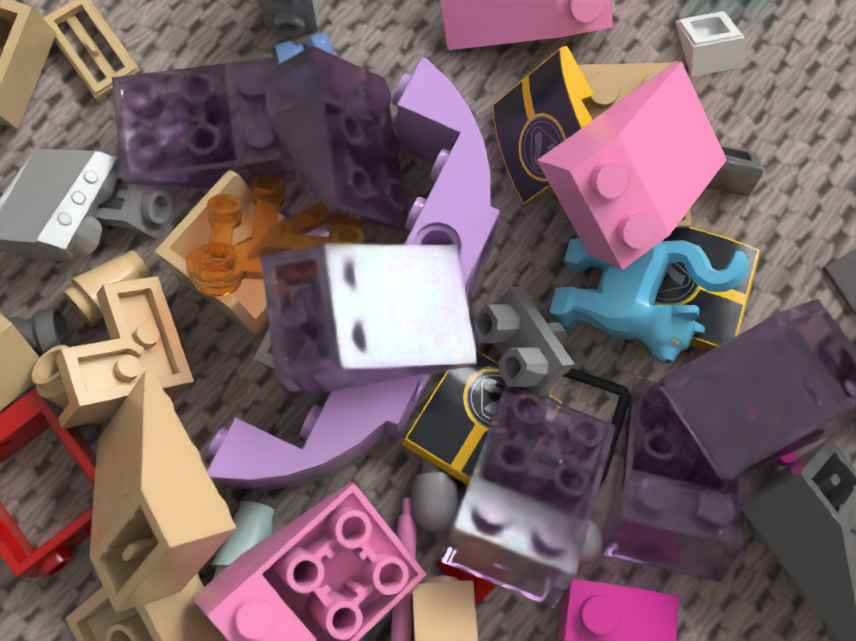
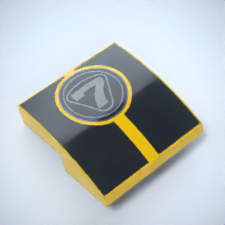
[493,46,594,205]
[654,227,760,356]
[402,343,562,506]

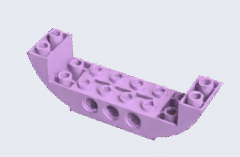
[206,57,500,490]

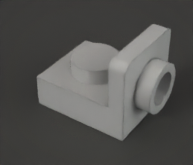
[94,167,176,240]

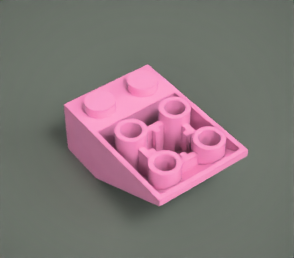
[192,482,427,641]

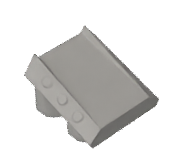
[0,149,119,263]

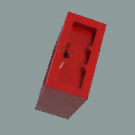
[0,388,96,579]

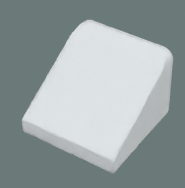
[675,11,744,77]

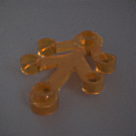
[186,174,369,296]

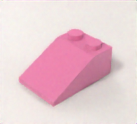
[439,0,613,51]
[537,61,727,270]

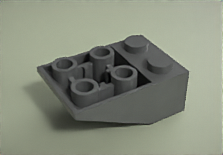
[741,438,856,641]

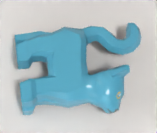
[549,238,750,364]

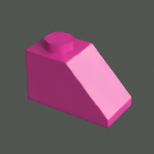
[556,579,680,641]

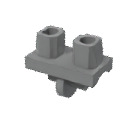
[471,287,575,402]

